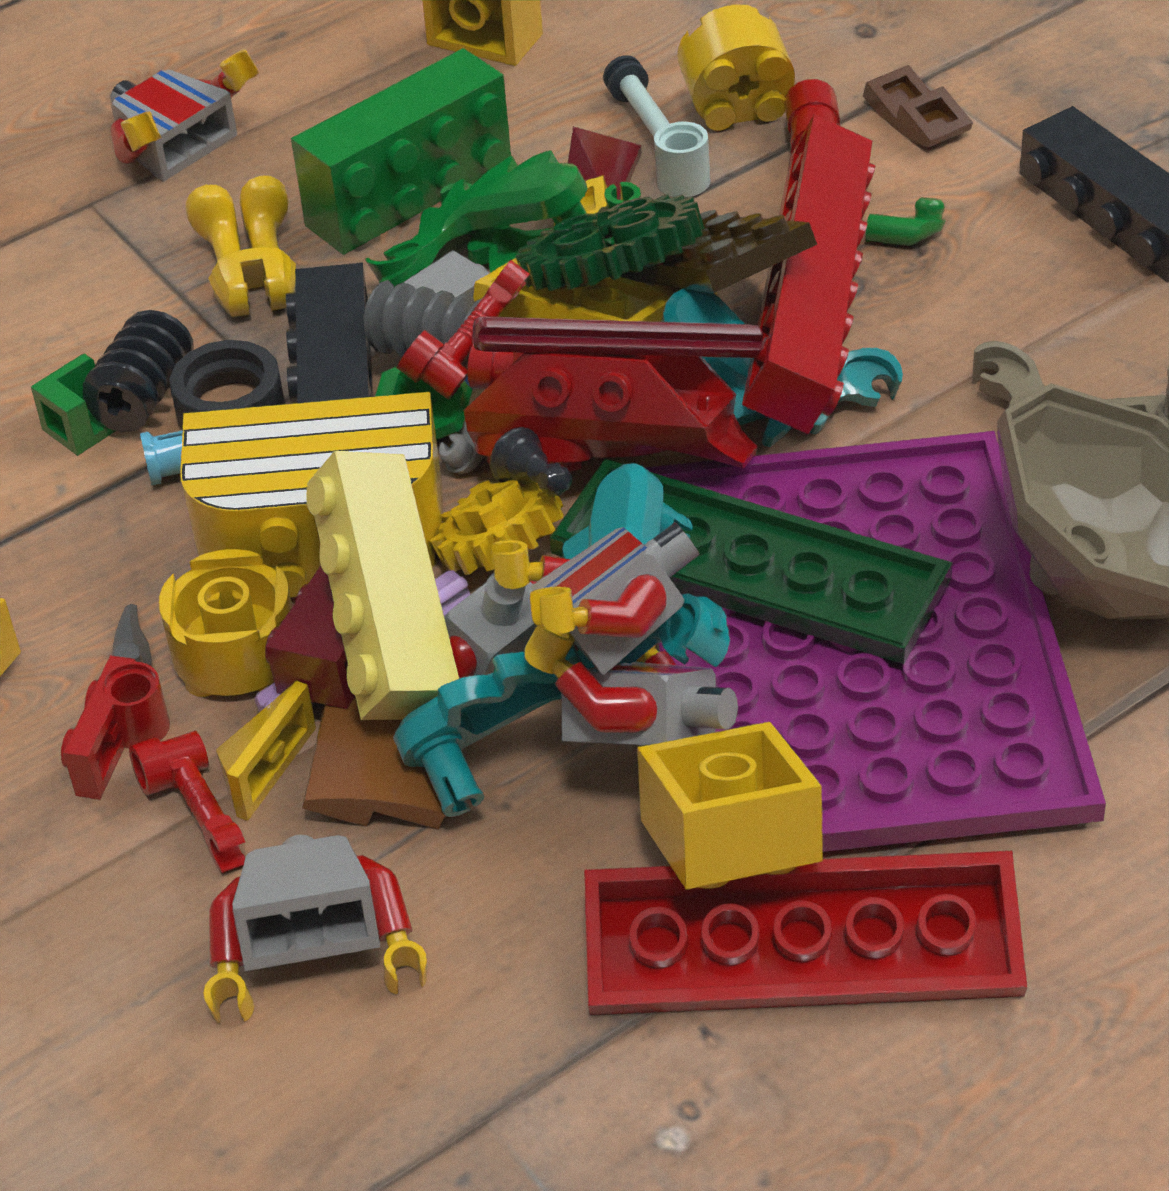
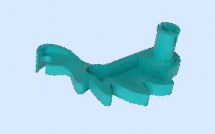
[661,289,903,447]
[562,463,730,667]
[393,645,642,817]

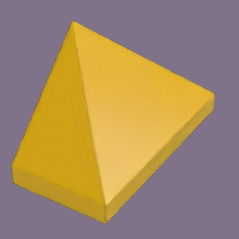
[216,681,316,821]

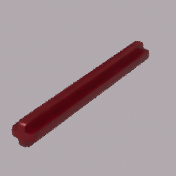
[472,317,763,358]

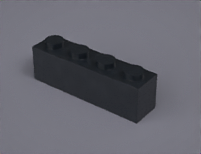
[1019,106,1169,283]
[286,262,373,403]

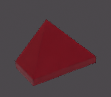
[568,126,642,200]

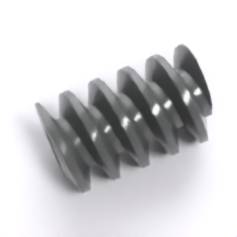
[363,280,482,369]

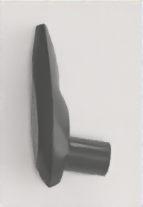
[112,604,152,666]

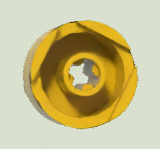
[677,5,795,131]
[159,549,292,697]

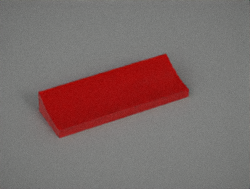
[584,850,1027,1015]

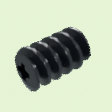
[83,310,194,432]

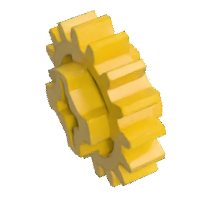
[430,480,564,575]

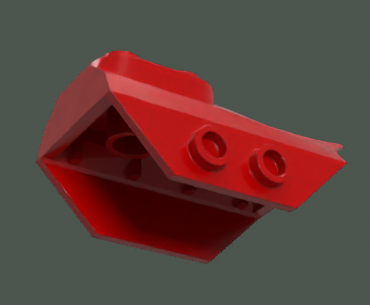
[463,353,757,471]

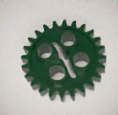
[515,194,705,291]

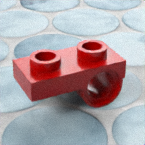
[61,655,170,800]

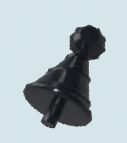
[490,427,572,496]

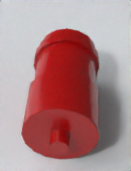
[784,79,840,154]

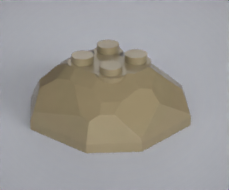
[997,383,1169,620]

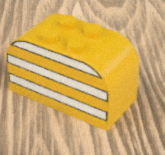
[180,392,443,597]

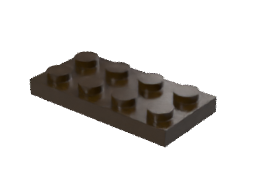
[626,210,818,293]

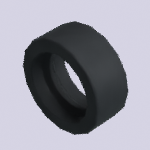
[169,340,285,429]

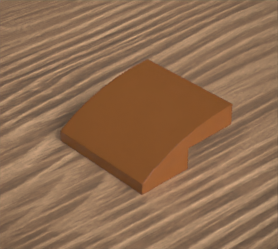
[302,697,445,829]

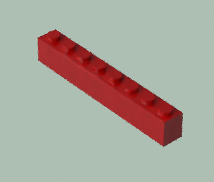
[742,114,876,434]

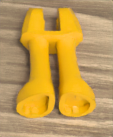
[185,175,296,317]

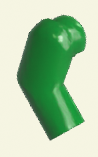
[866,197,946,246]

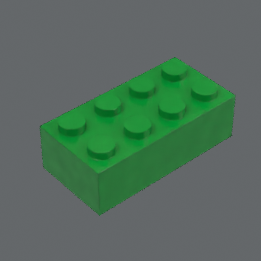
[291,48,511,255]

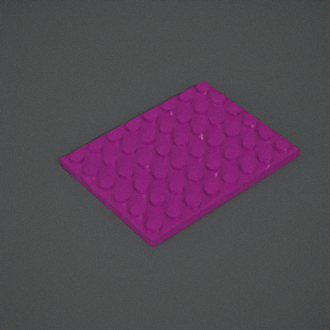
[644,431,1106,852]

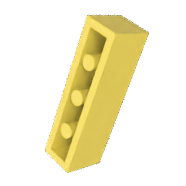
[306,451,459,720]

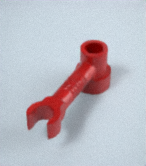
[397,260,530,400]
[129,730,245,873]

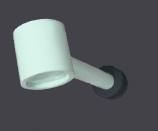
[603,55,710,198]

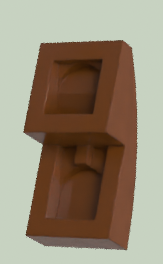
[863,65,973,148]

